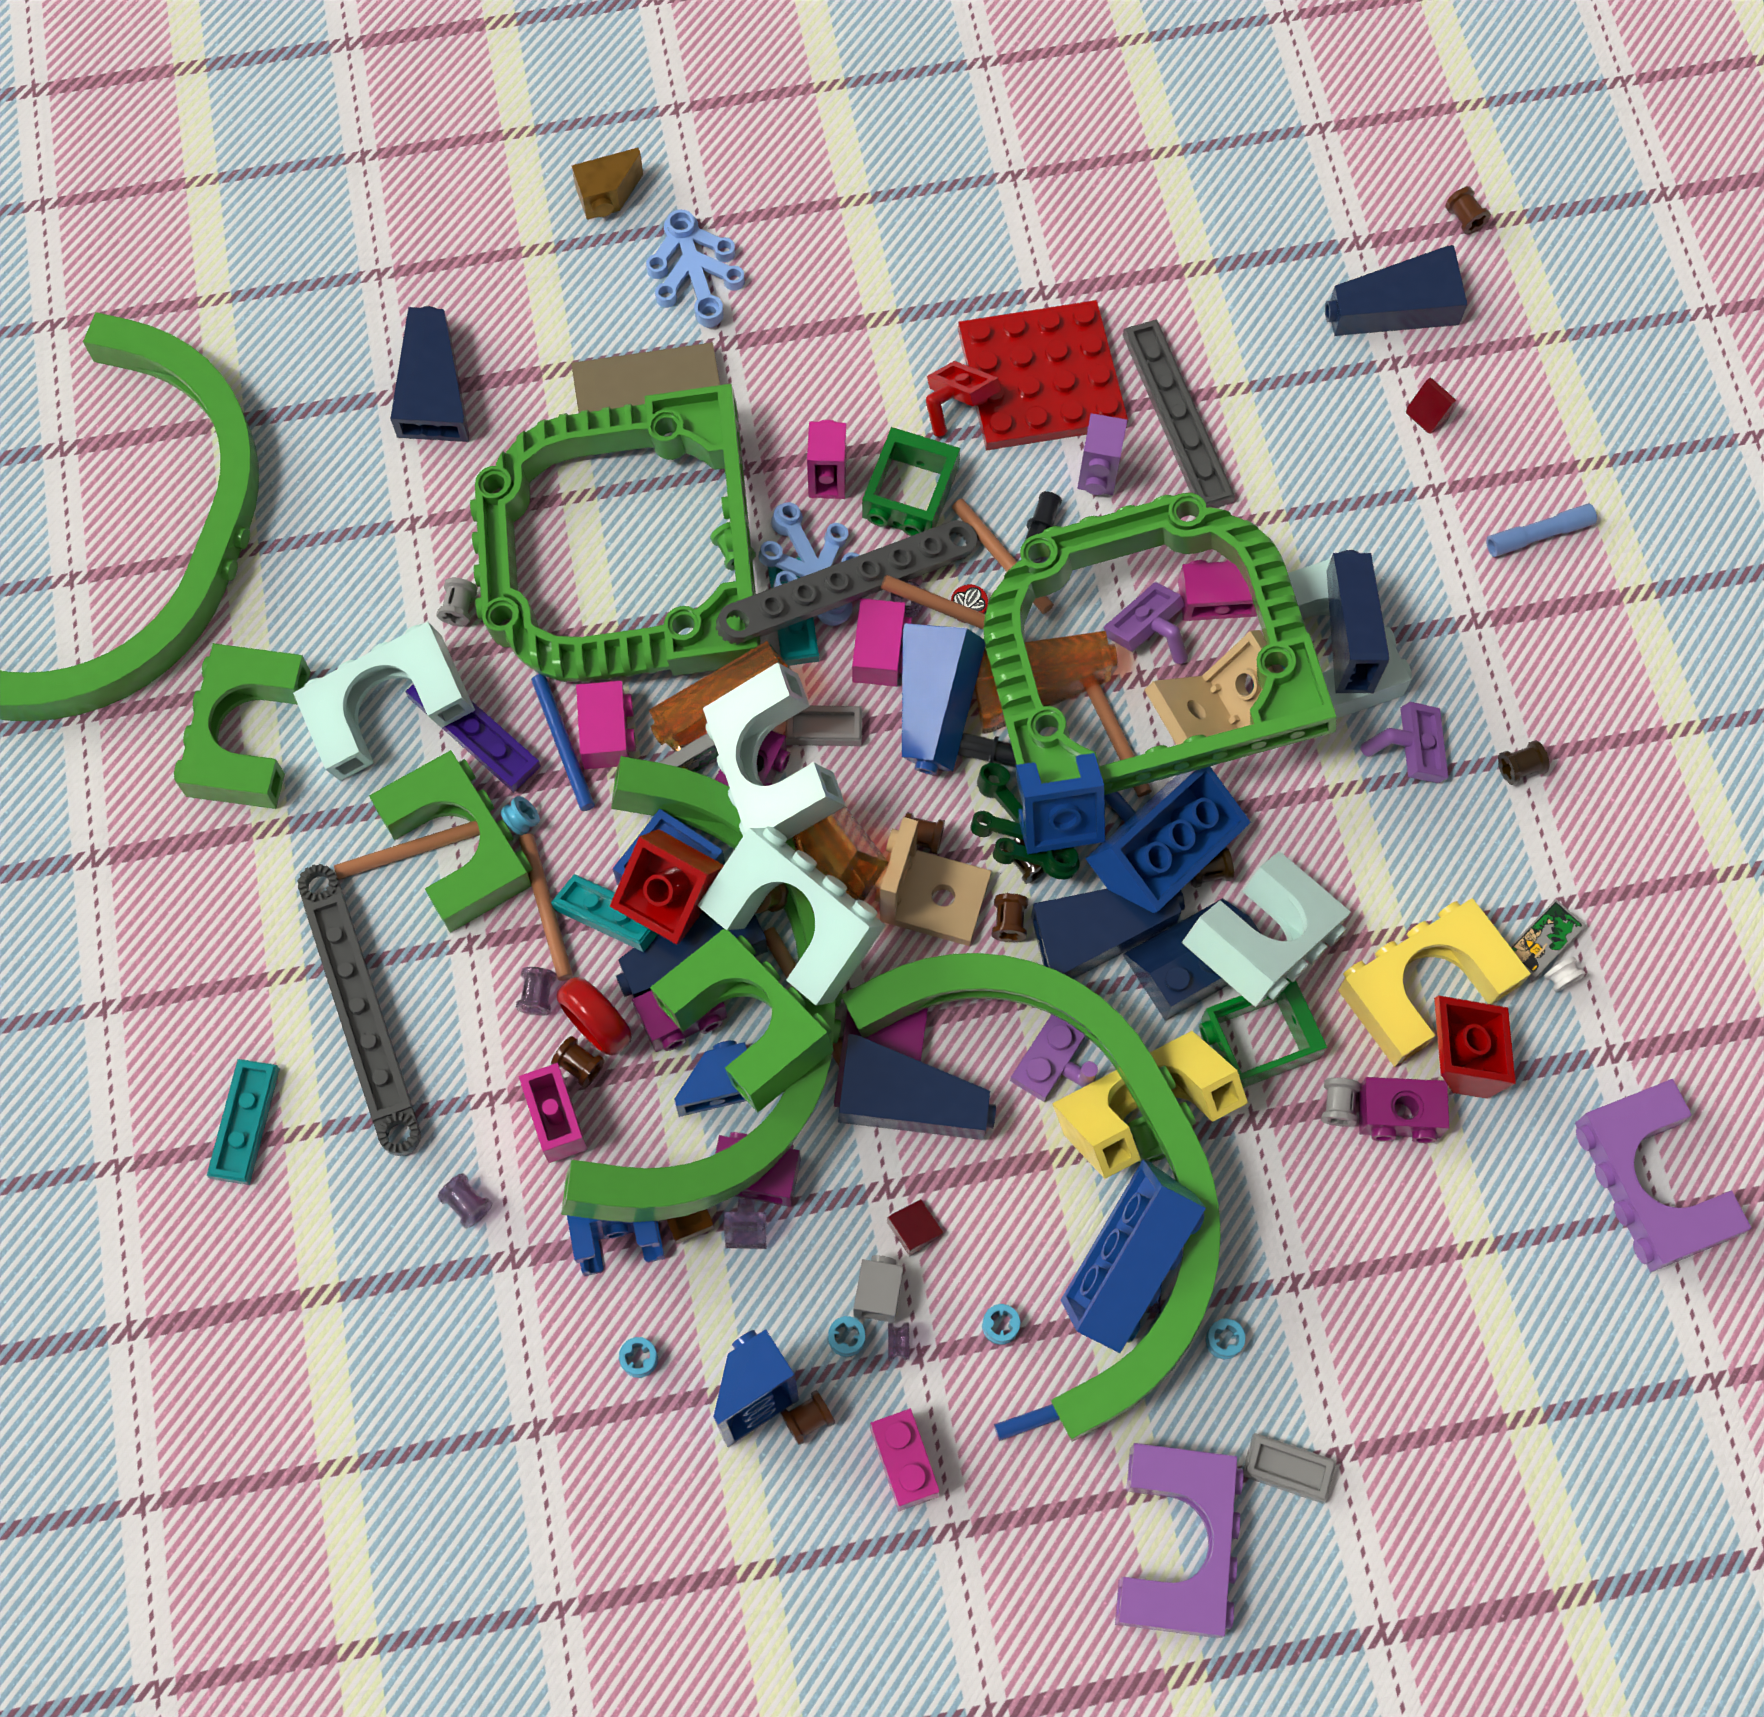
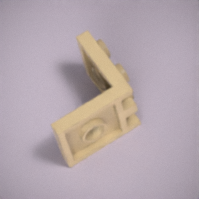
[1144,630,1284,745]
[875,817,991,946]

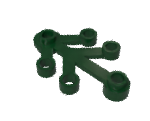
[970,763,1080,880]

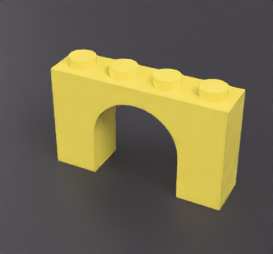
[1338,898,1531,1067]
[1052,1031,1248,1179]

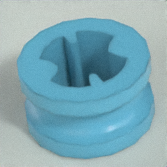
[501,796,540,835]
[982,1304,1021,1345]
[828,1316,865,1357]
[1205,1318,1246,1360]
[619,1337,658,1378]

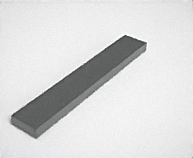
[1123,319,1235,508]

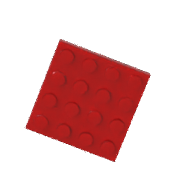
[958,300,1128,451]

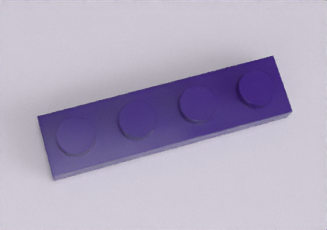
[405,684,541,793]

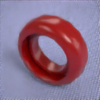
[556,977,632,1055]

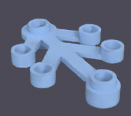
[646,209,745,328]
[758,502,859,626]

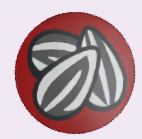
[951,584,988,623]

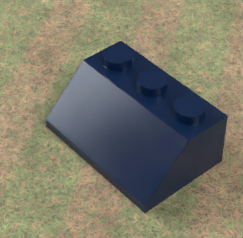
[1123,898,1261,1021]

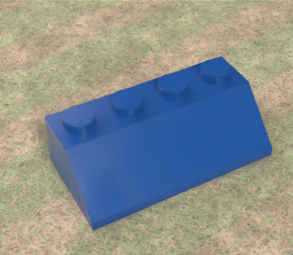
[1085,766,1251,913]
[1061,1159,1206,1353]
[713,1329,799,1447]

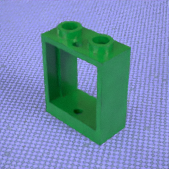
[862,427,961,536]
[1199,978,1328,1088]

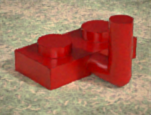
[926,361,1001,436]

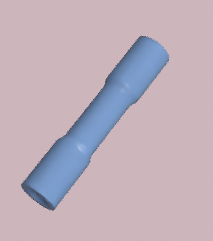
[1486,503,1597,557]

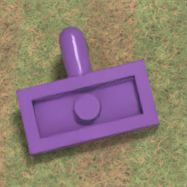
[1103,581,1188,664]
[1361,702,1448,783]
[1010,1014,1098,1102]

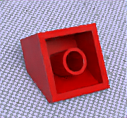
[610,829,724,944]
[1434,995,1516,1099]

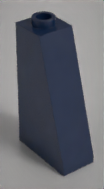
[1325,245,1468,336]
[390,306,470,442]
[1326,550,1389,693]
[1031,889,1185,979]
[615,911,768,999]
[838,1034,996,1140]

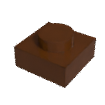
[666,1209,715,1245]

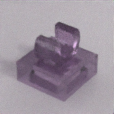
[724,1199,767,1249]

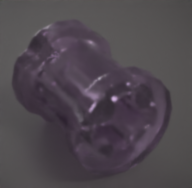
[515,967,557,1016]
[437,1173,492,1229]

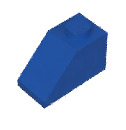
[674,1040,747,1117]

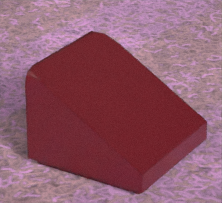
[1406,377,1456,434]
[887,1199,944,1256]

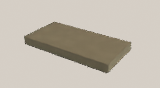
[571,342,720,413]

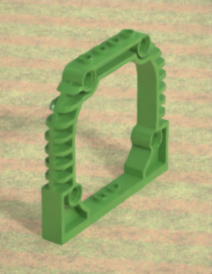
[470,384,763,683]
[983,492,1337,795]

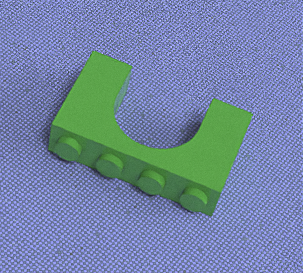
[174,643,311,809]
[369,750,533,933]
[650,929,834,1113]

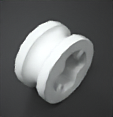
[1544,957,1586,993]

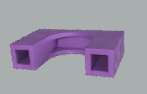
[1575,1079,1752,1273]
[1115,1443,1243,1638]

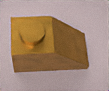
[571,147,643,220]

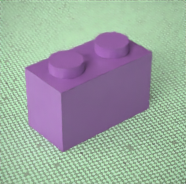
[1077,413,1127,495]

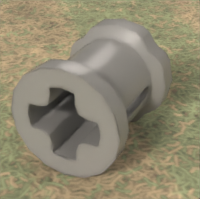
[436,577,478,626]
[1321,1078,1361,1127]

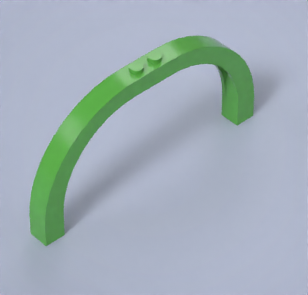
[0,312,259,722]
[561,756,843,1222]
[841,953,1221,1442]

